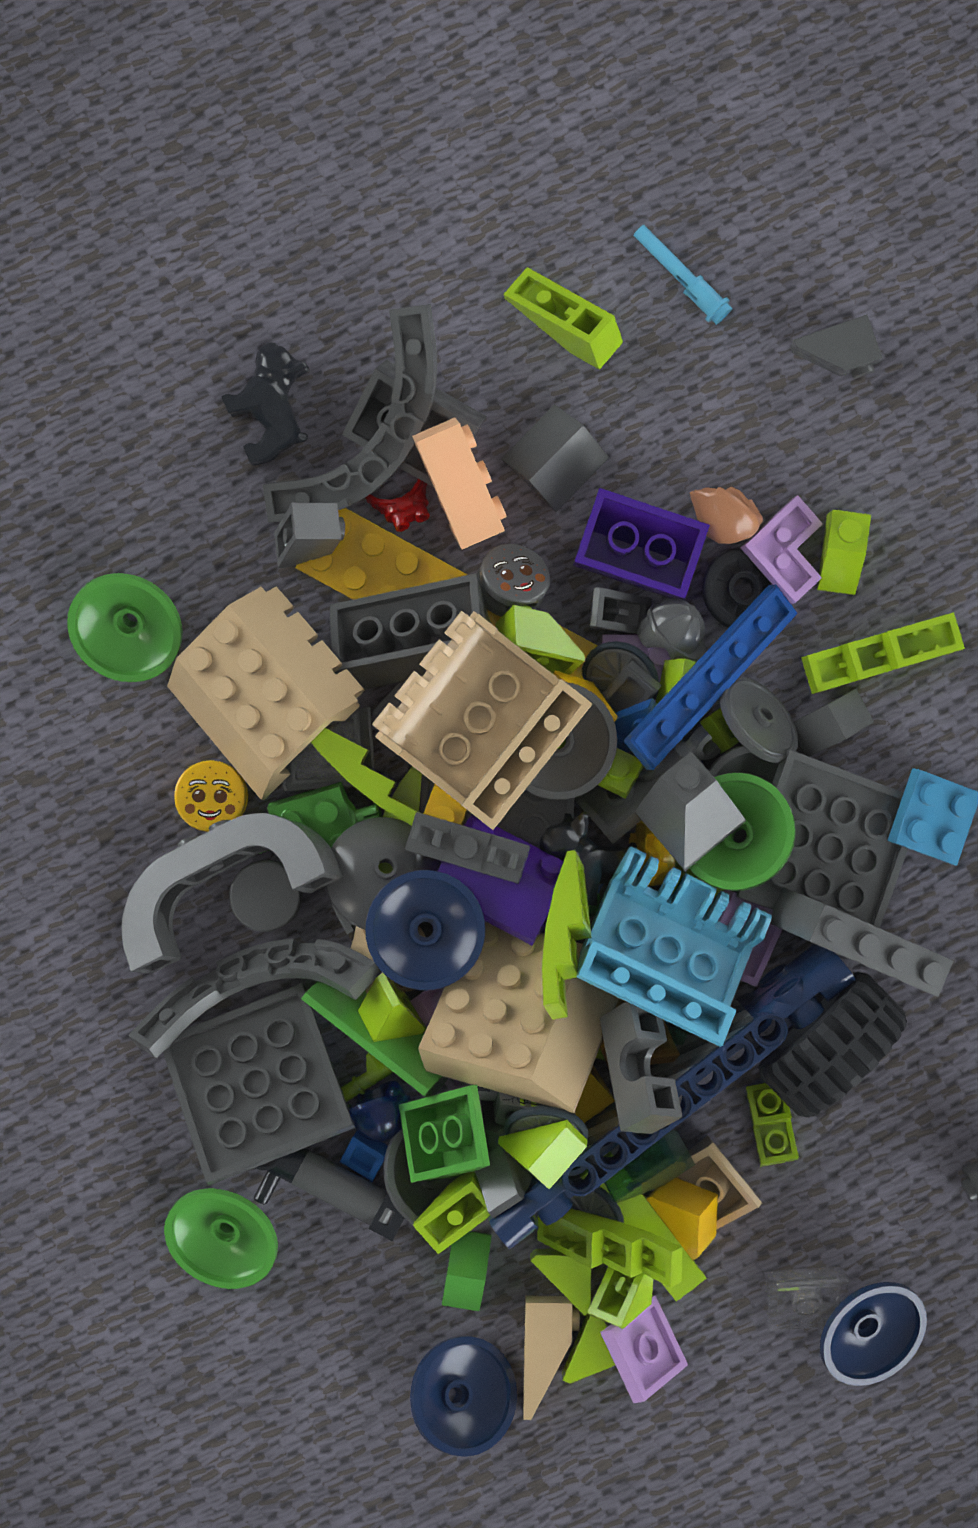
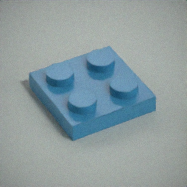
[887,768,978,866]

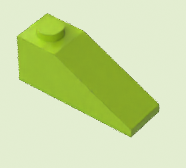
[503,267,623,370]

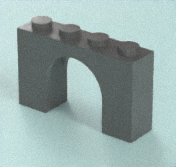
[770,887,953,997]

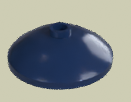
[365,870,485,990]
[820,1282,927,1386]
[410,1336,517,1457]

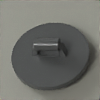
[720,677,798,763]

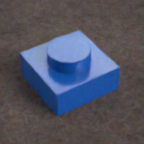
[340,1128,388,1182]

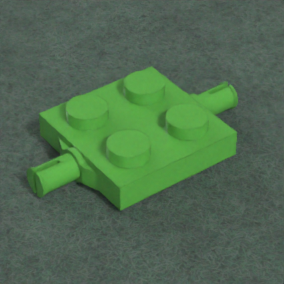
[259,782,382,854]

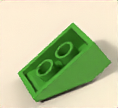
[399,1085,490,1183]

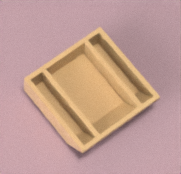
[418,921,619,1113]

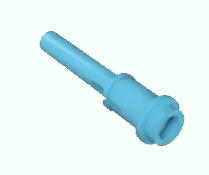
[633,225,732,325]

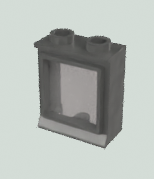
[281,707,375,791]

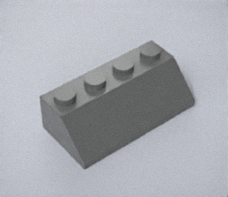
[330,573,491,689]

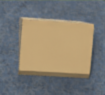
[662,1135,762,1230]

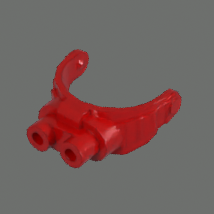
[365,479,430,532]

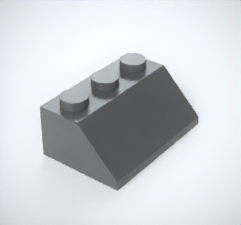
[342,360,487,487]

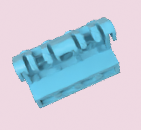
[576,846,772,1047]

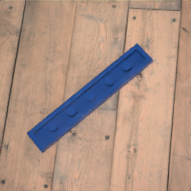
[623,584,798,770]

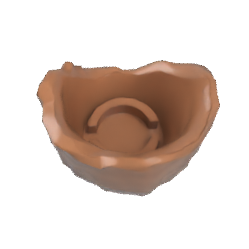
[690,487,763,544]

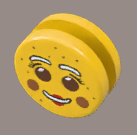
[174,760,248,832]

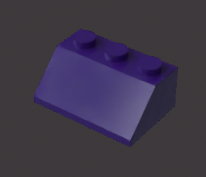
[573,488,710,600]
[438,814,564,946]

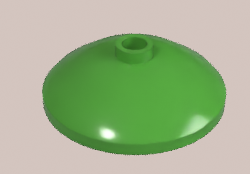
[67,573,183,682]
[689,773,795,891]
[164,1188,278,1289]

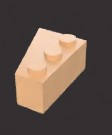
[412,417,507,550]

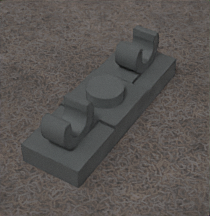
[405,812,531,884]

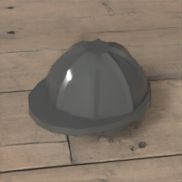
[637,598,707,662]

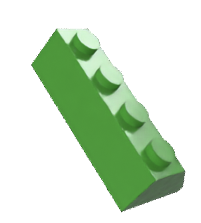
[301,981,448,1097]

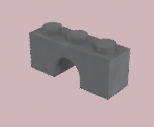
[599,1002,682,1134]

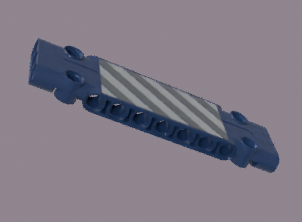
[488,944,856,1249]

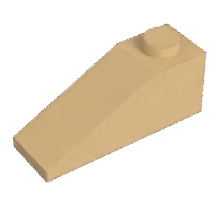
[523,1295,580,1420]

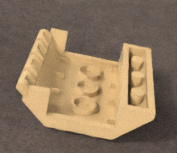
[167,586,364,800]
[372,611,592,830]

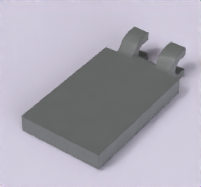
[574,724,721,844]

